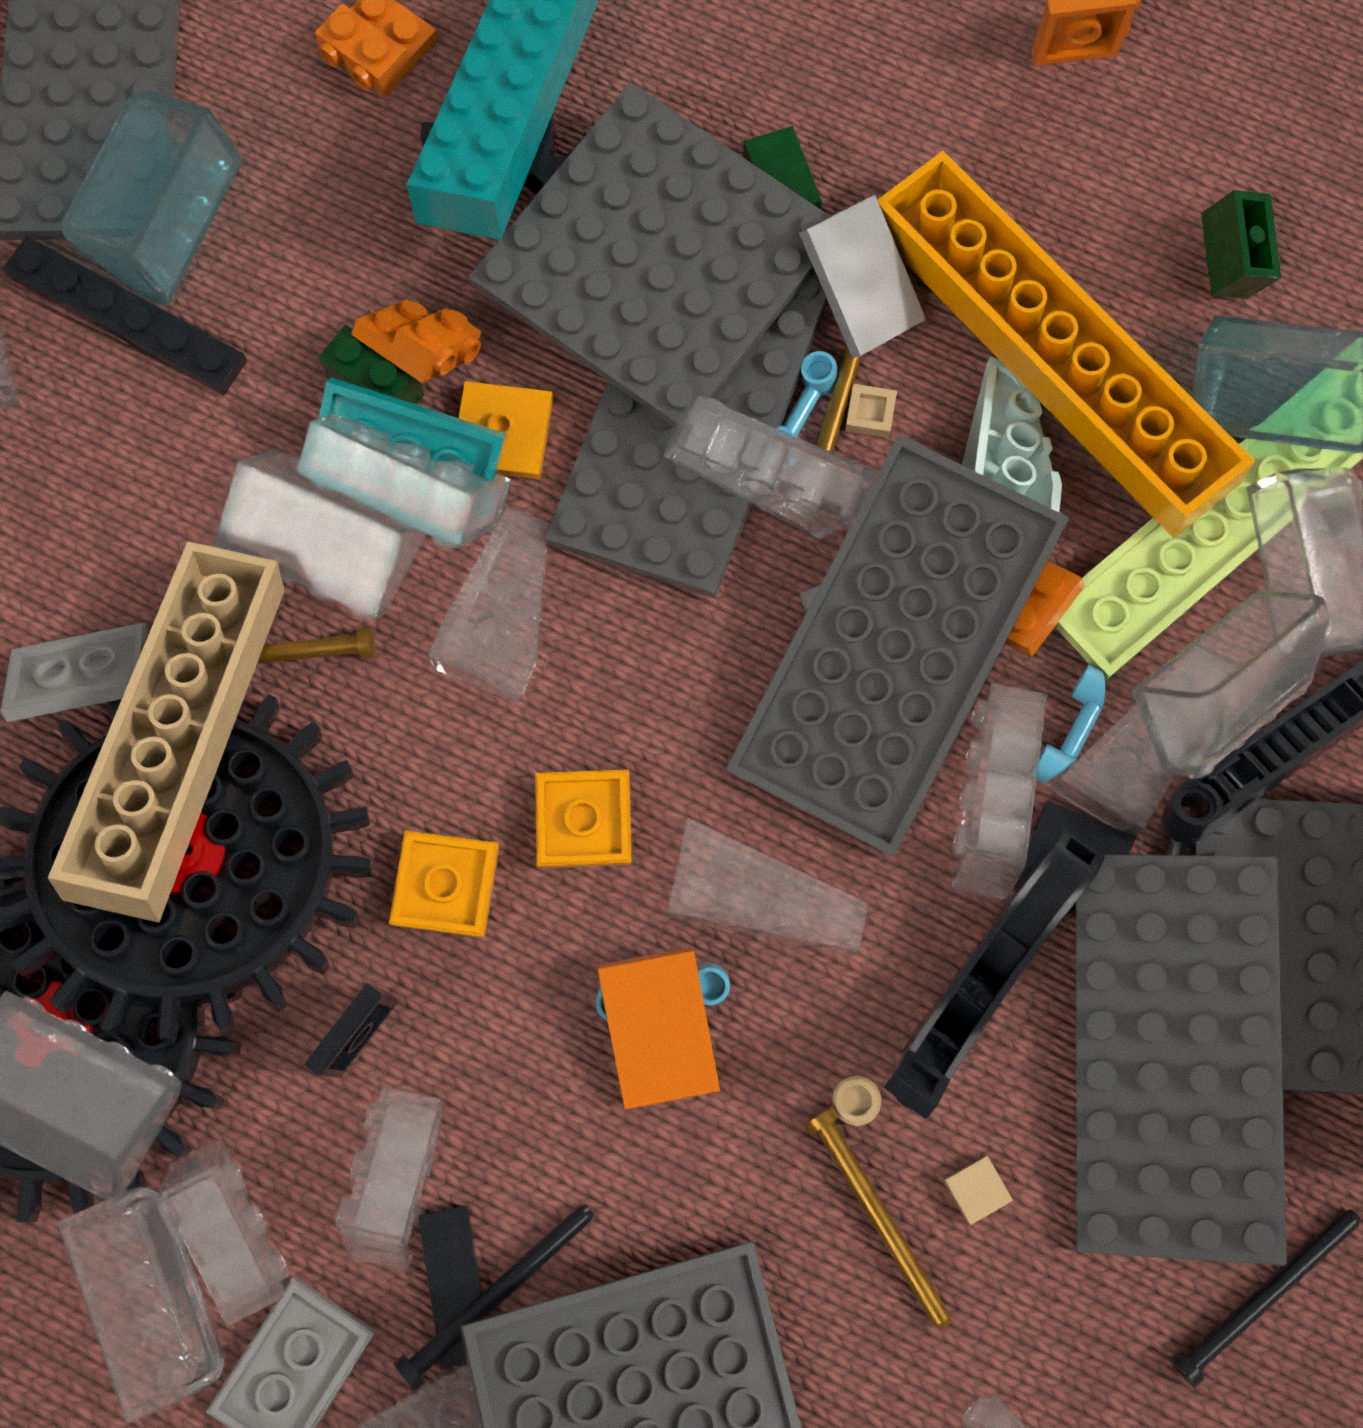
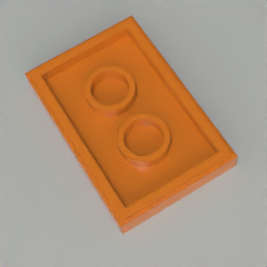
[598,947,720,1110]

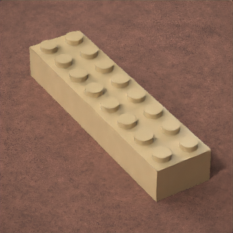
[48,541,285,922]

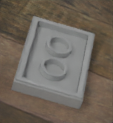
[799,195,926,358]
[0,623,150,722]
[206,1277,377,1428]

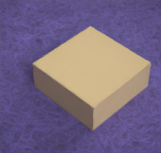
[845,384,897,438]
[943,1155,1013,1225]

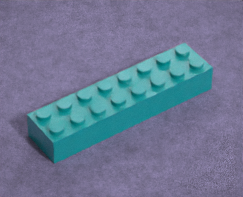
[407,0,599,240]

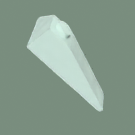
[962,356,1062,512]

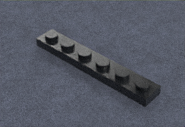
[2,235,248,396]

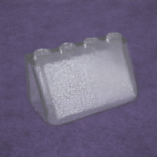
[214,451,431,619]
[1246,467,1363,666]
[1132,591,1330,778]
[0,991,181,1201]
[57,1187,224,1424]

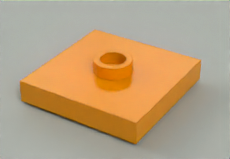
[458,381,553,480]
[535,770,632,868]
[389,831,500,938]

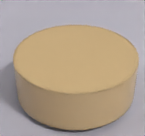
[831,1076,881,1126]

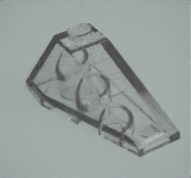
[428,507,549,703]

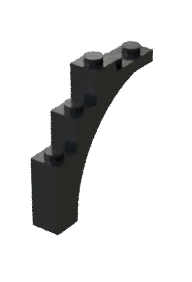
[884,827,1106,1119]

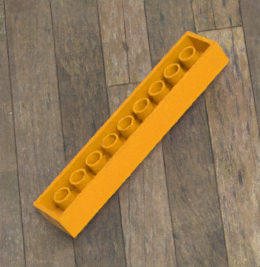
[877,151,1255,539]

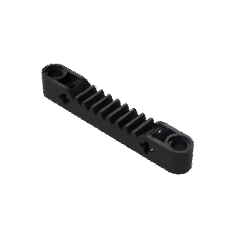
[1161,660,1363,844]

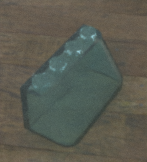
[62,91,243,306]
[1192,316,1363,453]

